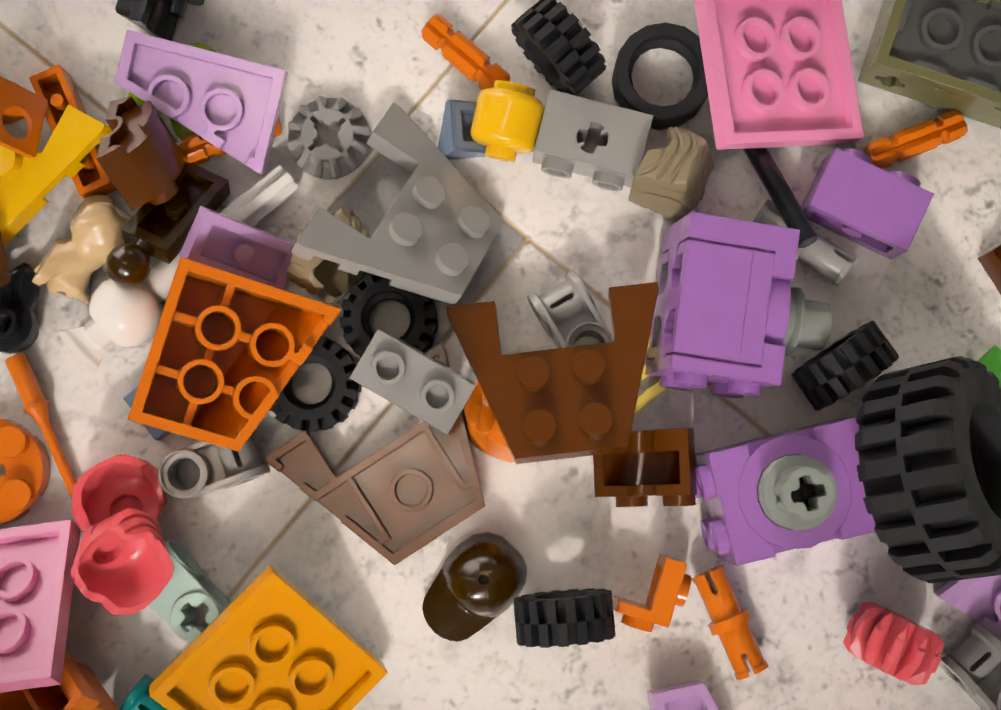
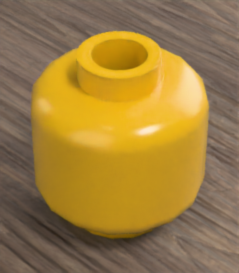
[471,80,544,162]

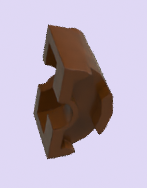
[96,96,185,210]
[593,428,697,507]

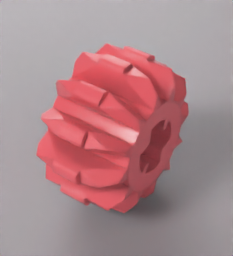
[843,602,945,685]

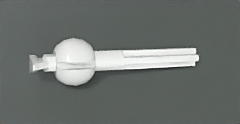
[57,164,299,373]

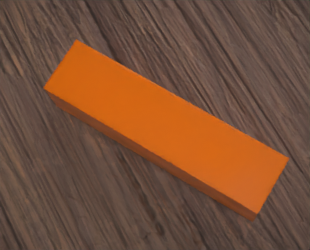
[29,64,117,199]

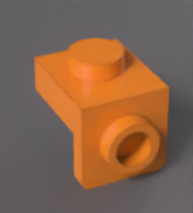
[613,553,691,632]

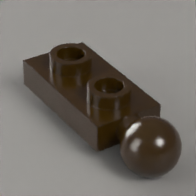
[106,160,230,287]

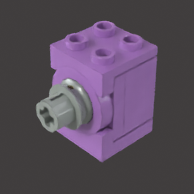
[645,212,833,398]
[695,417,876,566]

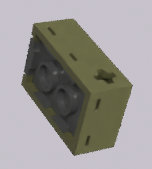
[858,0,1001,129]

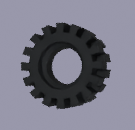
[511,0,606,96]
[340,273,438,358]
[791,320,899,411]
[269,336,362,432]
[513,588,616,648]

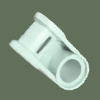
[148,540,231,642]

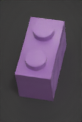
[801,148,934,259]

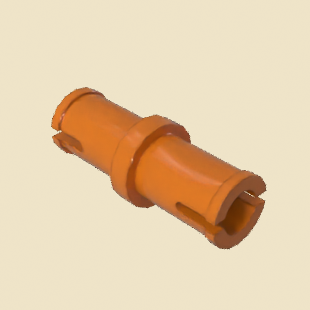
[691,565,769,680]

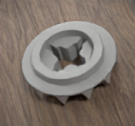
[287,95,371,179]

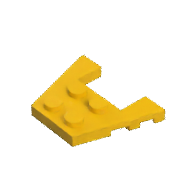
[0,104,112,246]

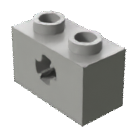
[533,89,654,191]
[349,327,476,435]

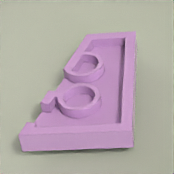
[115,30,288,176]

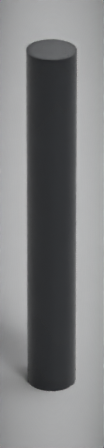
[743,148,818,248]

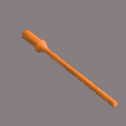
[4,353,76,499]

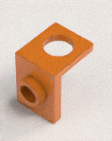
[0,76,48,159]

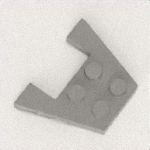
[290,102,505,305]

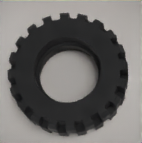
[855,356,1001,583]

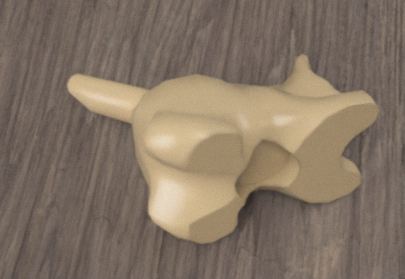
[32,194,132,304]

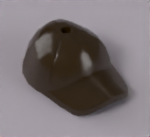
[422,532,527,642]

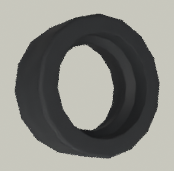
[611,22,708,130]

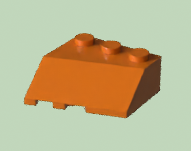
[127,257,342,452]

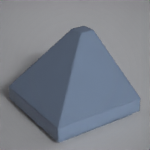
[438,100,486,160]

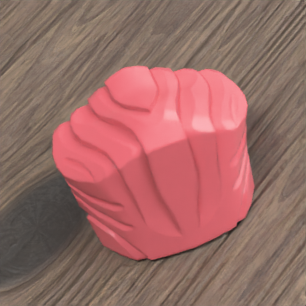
[71,454,168,533]
[70,508,174,615]

